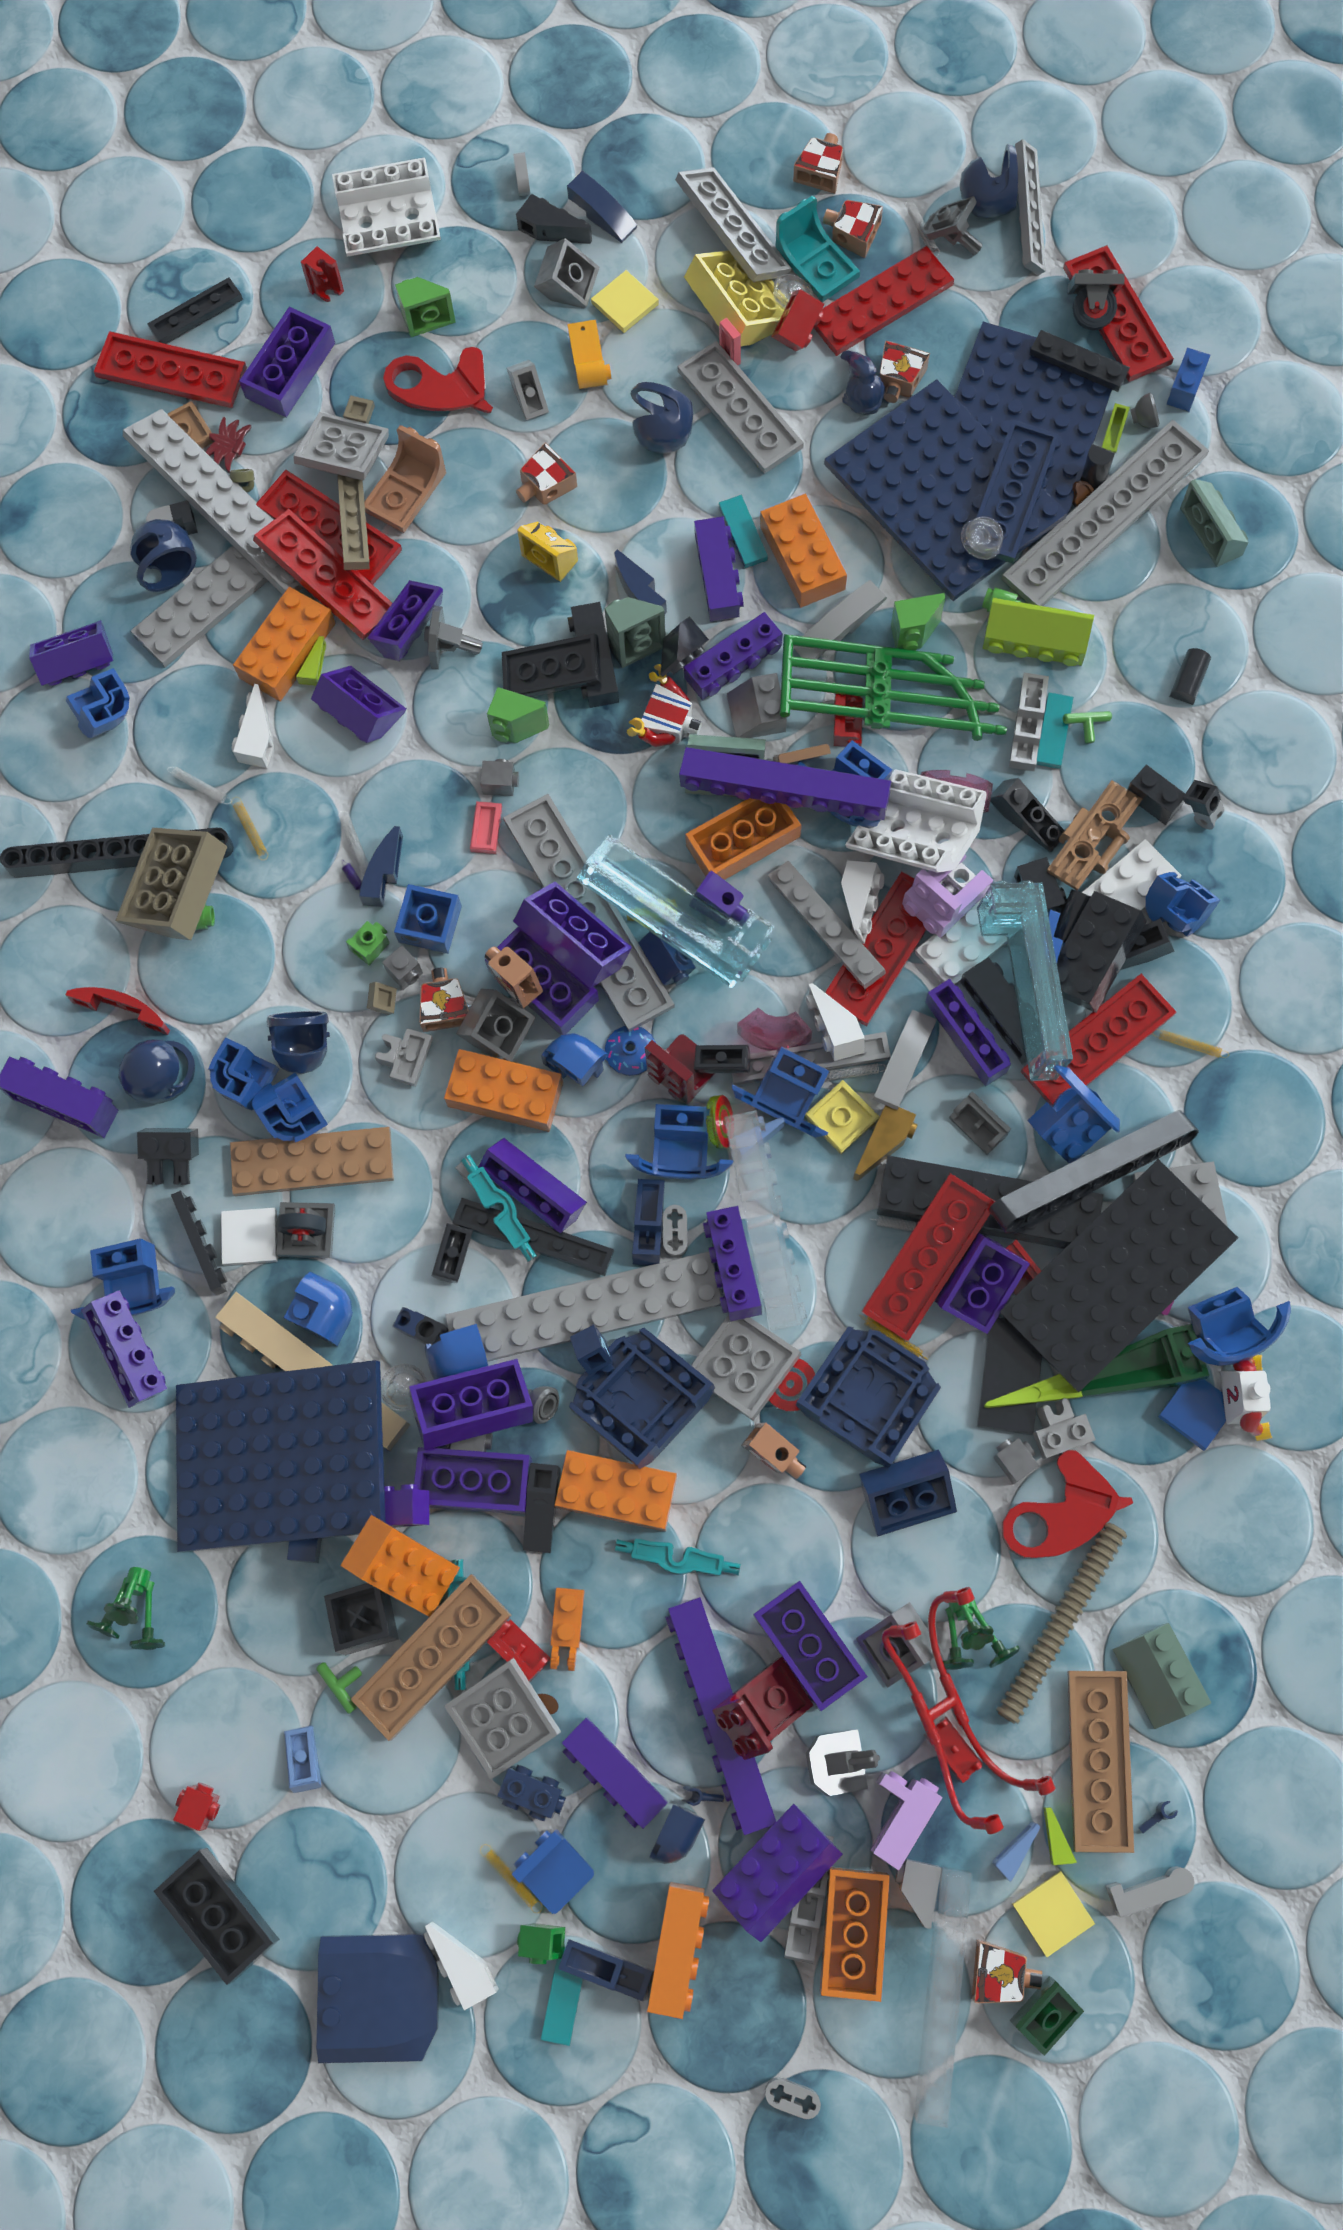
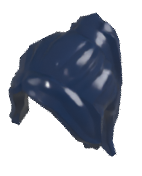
[840,350,885,415]

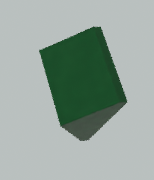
[1010,1976,1084,2056]

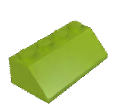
[982,598,1094,666]

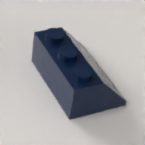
[859,1449,957,1537]

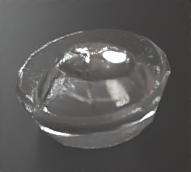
[774,274,813,309]
[961,516,1003,559]
[381,1364,427,1412]

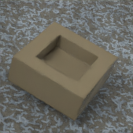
[343,395,375,424]
[367,982,397,1015]

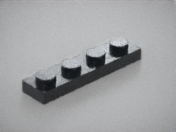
[147,277,243,344]
[1029,330,1130,392]
[171,1190,227,1296]

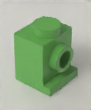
[346,921,390,966]

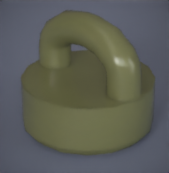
[229,469,255,492]

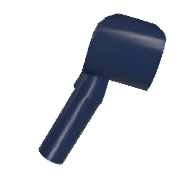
[682,1785,724,1806]
[1139,1801,1178,1833]

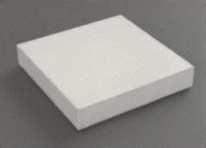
[221,1208,278,1266]

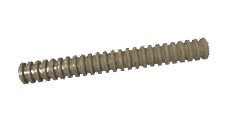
[996,1523,1127,1724]

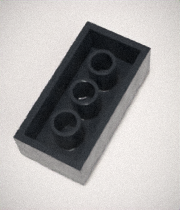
[1043,891,1147,1013]
[153,1848,280,1985]

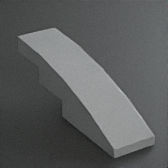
[793,580,887,659]
[1009,673,1049,771]
[873,1010,937,1110]
[784,1835,834,1964]

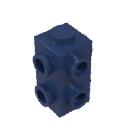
[638,925,696,986]
[497,1764,566,1821]

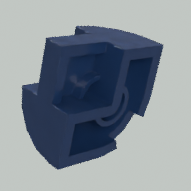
[649,1803,705,1864]

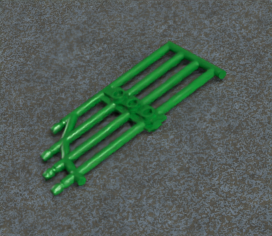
[780,634,1007,741]

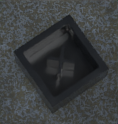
[324,1583,399,1656]

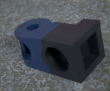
[392,1307,449,1346]

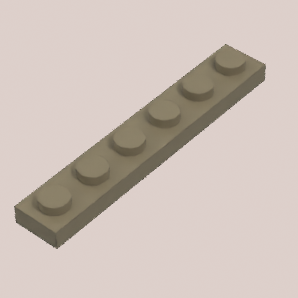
[337,474,370,570]

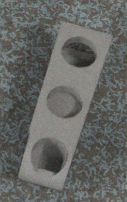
[1106,1866,1195,1918]

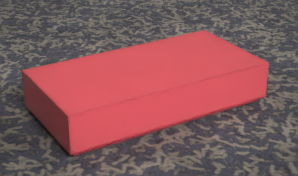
[719,318,741,365]
[470,801,502,854]

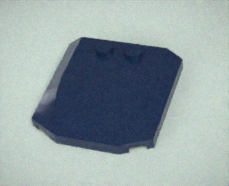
[796,1326,941,1467]
[569,1328,715,1469]
[316,1934,439,2063]

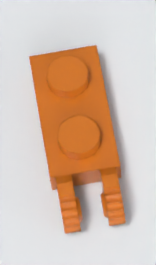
[550,1588,585,1671]

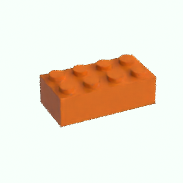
[760,493,847,608]
[233,587,336,702]
[685,798,801,880]
[444,1049,563,1132]
[555,1450,677,1532]
[340,1515,460,1617]
[820,1867,890,2002]
[647,1882,709,2019]

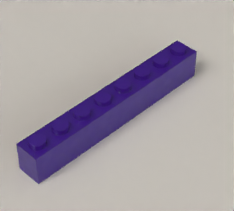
[679,747,891,821]
[665,1597,777,1835]

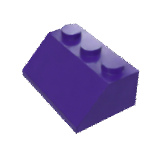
[367,580,443,662]
[29,620,113,686]
[311,666,407,743]
[935,1232,1030,1334]

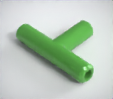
[1063,711,1112,744]
[316,1662,362,1714]

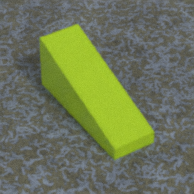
[1102,403,1130,453]
[296,636,326,686]
[1043,1807,1077,1865]

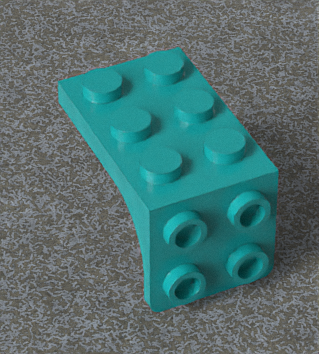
[775,196,860,302]

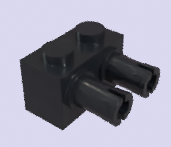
[137,1128,199,1185]

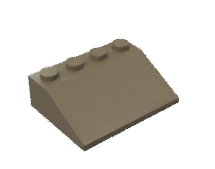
[115,827,227,940]

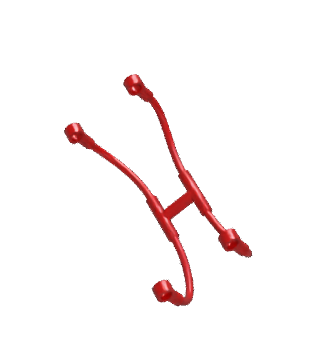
[882,1587,1056,1834]

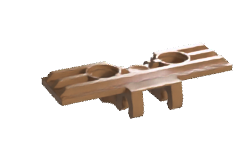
[1047,780,1142,891]

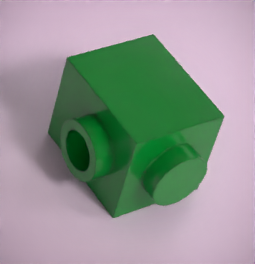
[517,1923,566,1964]

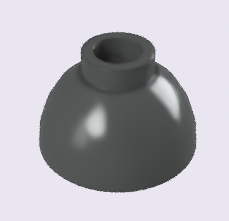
[1130,393,1160,428]
[528,1386,559,1424]

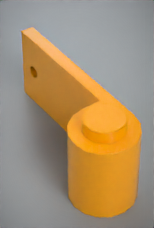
[567,319,612,389]

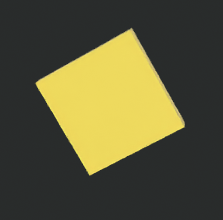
[591,270,659,333]
[804,1080,880,1154]
[1012,1871,1095,1957]

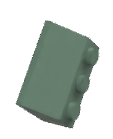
[1180,479,1249,567]
[604,597,666,668]
[685,734,766,797]
[1112,1623,1211,1729]

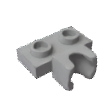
[375,1028,433,1087]
[1033,1398,1096,1459]

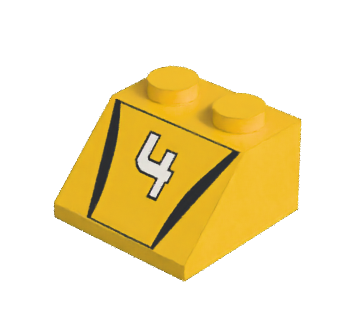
[517,522,578,582]

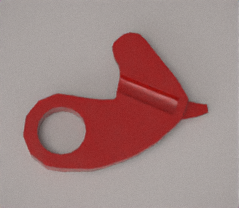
[383,347,493,414]
[1002,1450,1133,1559]

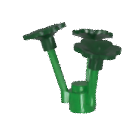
[86,1567,165,1650]
[943,1600,1020,1670]

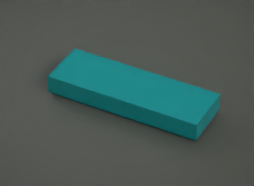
[719,494,768,568]
[1036,692,1074,769]
[541,1947,583,2046]

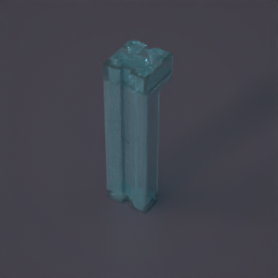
[576,834,774,988]
[977,880,1073,1081]

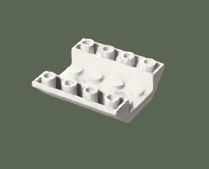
[332,158,441,257]
[845,769,986,873]

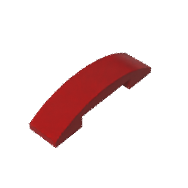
[65,987,170,1035]

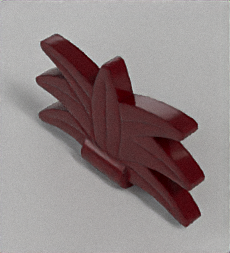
[206,417,252,473]

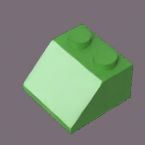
[395,277,456,337]
[891,593,945,651]
[487,687,550,743]

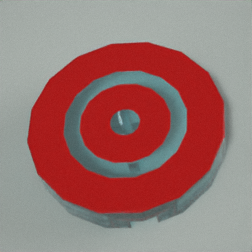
[768,1359,815,1412]

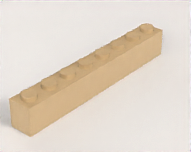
[215,1292,410,1451]

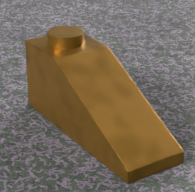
[853,1105,918,1181]

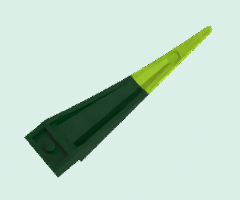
[984,1323,1210,1408]

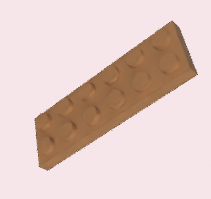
[230,1127,394,1196]
[351,1574,512,1741]
[1067,1671,1134,1853]

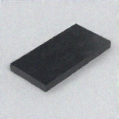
[502,633,601,697]
[977,1318,1042,1435]

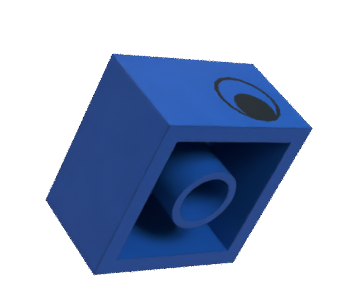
[394,884,462,954]

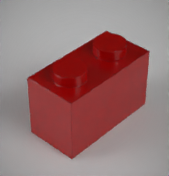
[771,289,824,352]

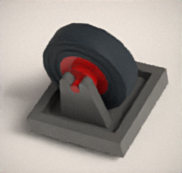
[1067,269,1125,331]
[276,1202,335,1258]

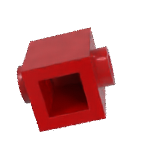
[173,1782,220,1831]

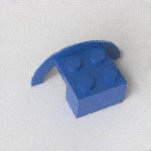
[798,740,893,828]
[732,1047,829,1138]
[1027,1065,1120,1164]
[625,1104,733,1179]
[71,1238,175,1320]
[1188,1287,1291,1366]

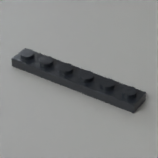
[452,1198,614,1276]

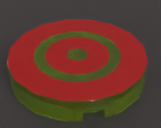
[706,1095,734,1149]

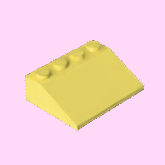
[684,250,788,346]

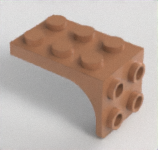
[364,425,446,533]

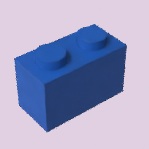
[1166,347,1210,412]

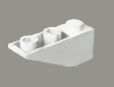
[232,684,274,768]
[841,861,884,944]
[805,983,865,1061]
[424,1921,499,2010]

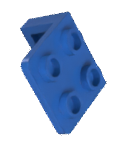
[512,1830,594,1914]

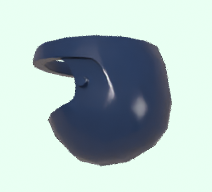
[959,144,1018,218]
[630,382,693,454]
[130,519,197,592]
[267,1011,330,1074]
[118,1039,195,1104]

